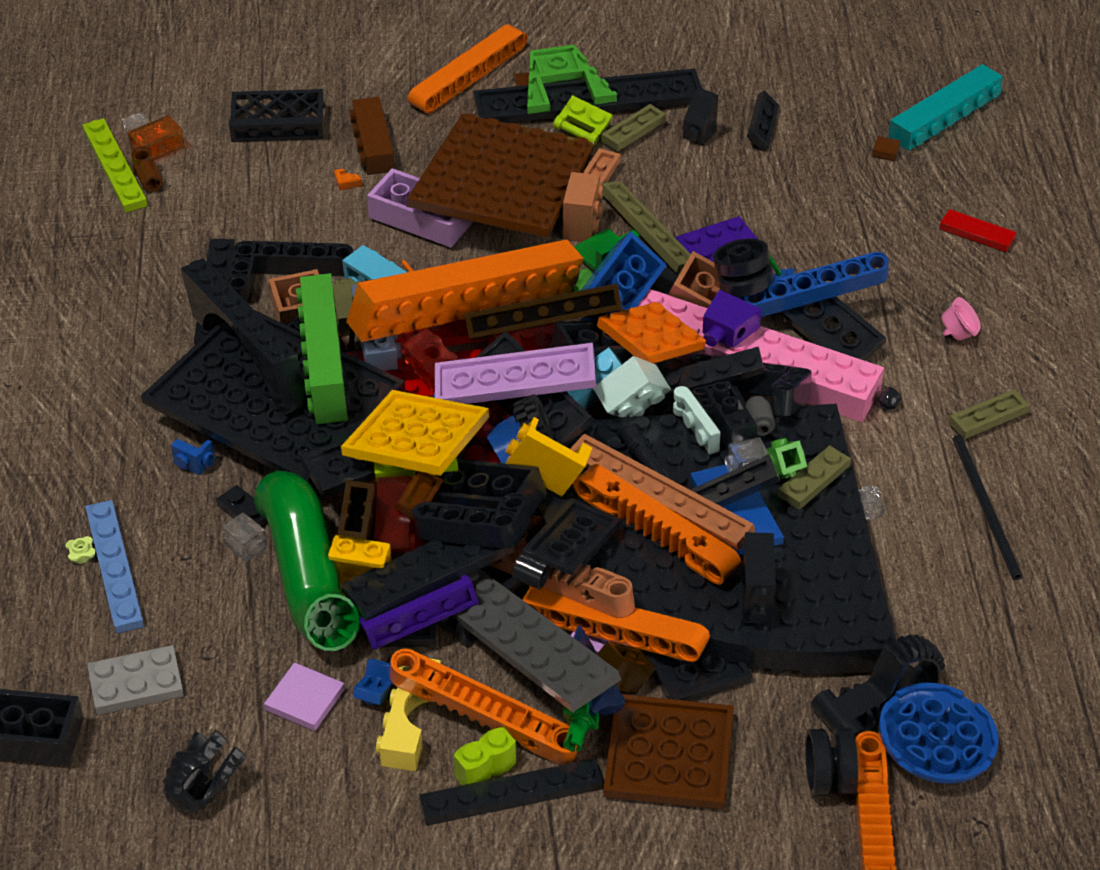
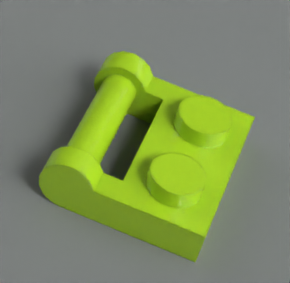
[552,95,613,146]

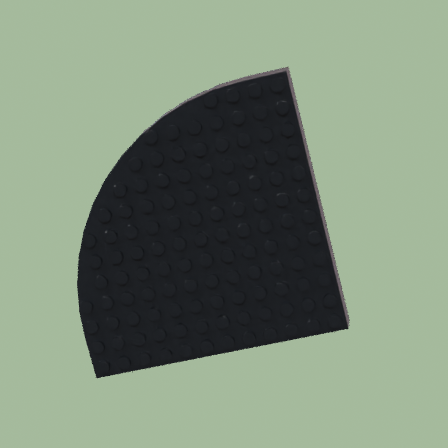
[535,404,896,675]

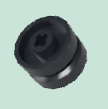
[713,238,774,297]
[805,727,858,796]

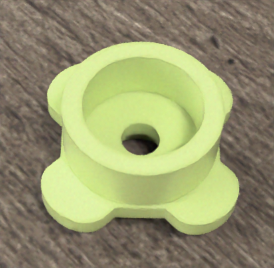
[66,536,96,564]

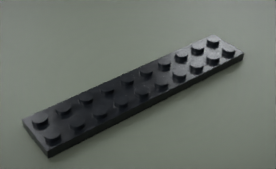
[473,68,702,123]

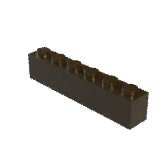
[465,283,623,341]

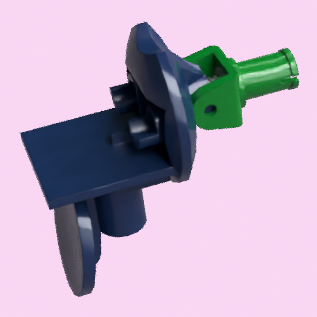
[563,626,625,752]

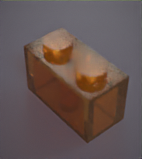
[128,115,185,160]

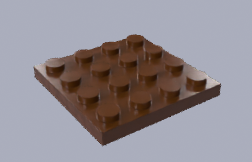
[603,694,734,810]

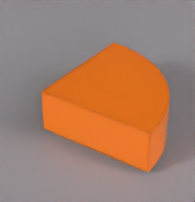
[334,169,362,191]

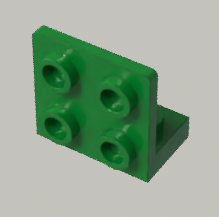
[574,229,640,271]

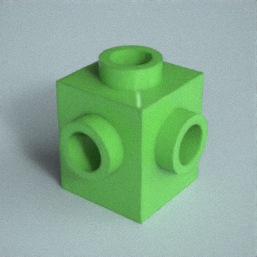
[763,438,807,479]

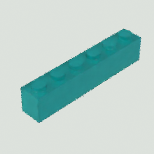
[888,64,1003,151]

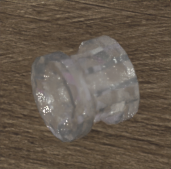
[859,486,885,520]

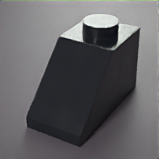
[683,87,718,146]

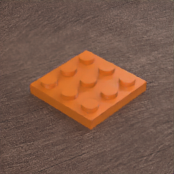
[597,302,706,364]

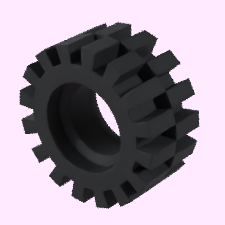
[513,394,554,440]

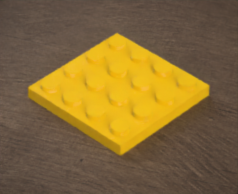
[341,390,489,476]

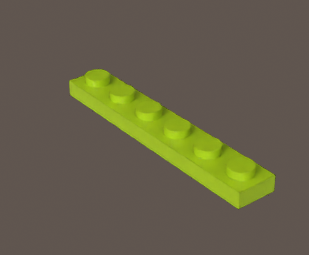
[82,118,148,213]

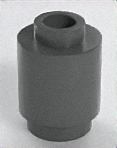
[745,396,775,436]

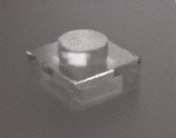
[121,112,152,138]

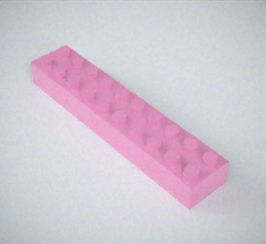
[637,289,884,422]

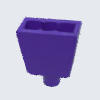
[702,290,761,347]

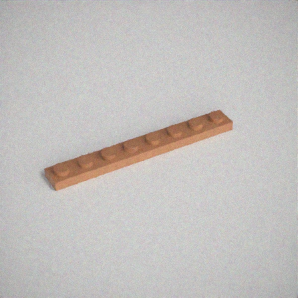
[570,434,756,551]

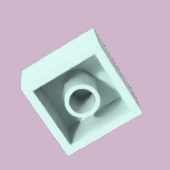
[593,356,671,418]

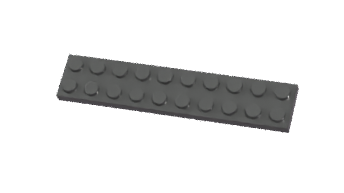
[428,569,621,712]

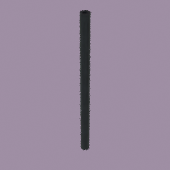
[952,435,1023,580]

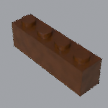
[349,97,395,175]

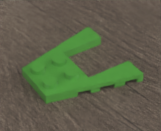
[527,45,617,114]

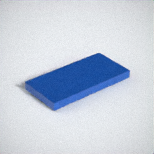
[690,461,784,555]

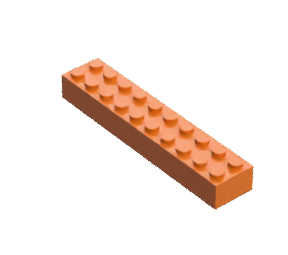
[346,239,584,342]

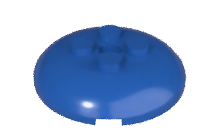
[879,683,999,784]

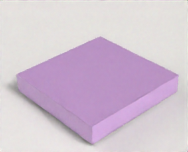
[264,662,345,731]

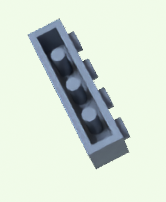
[351,285,402,371]

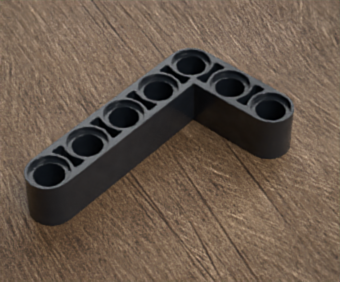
[227,241,354,304]
[690,354,812,416]

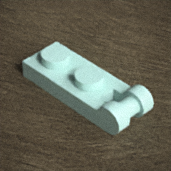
[673,386,720,455]

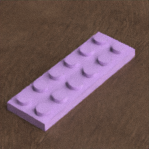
[435,343,596,404]

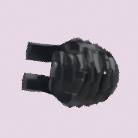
[163,729,246,813]

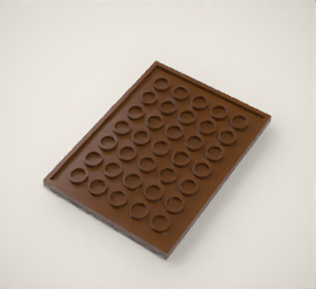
[406,114,595,238]

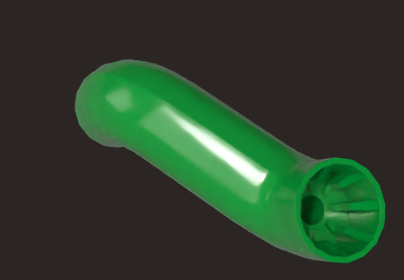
[254,471,360,651]

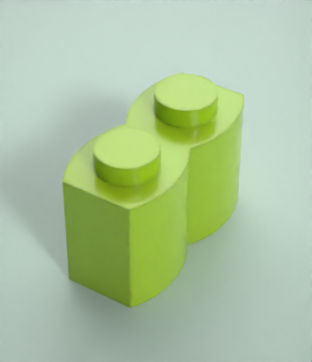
[454,727,516,785]

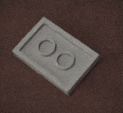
[87,645,184,715]

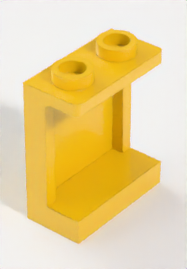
[505,417,592,496]
[328,535,392,598]

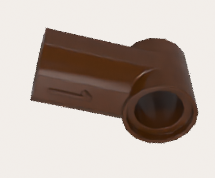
[131,146,163,193]

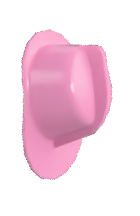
[941,297,981,341]

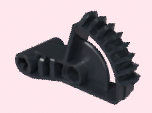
[811,634,945,739]

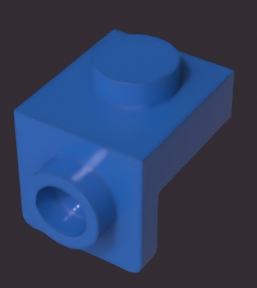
[171,439,215,475]
[353,658,394,705]

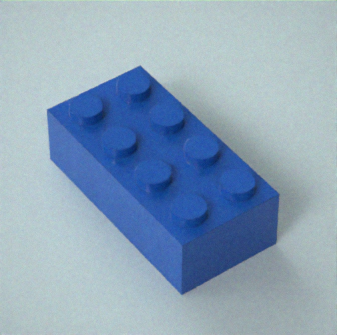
[580,231,667,321]

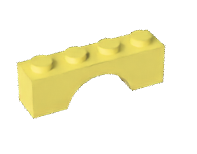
[376,659,441,771]

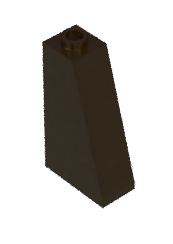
[337,480,377,540]

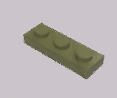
[601,104,666,152]
[949,389,1030,439]
[778,445,851,509]

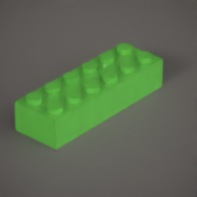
[296,273,348,424]

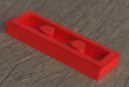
[939,209,1017,252]

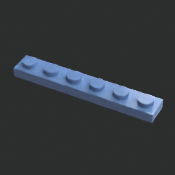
[85,500,144,634]

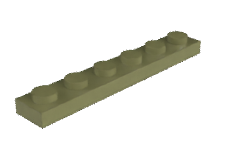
[601,181,691,273]

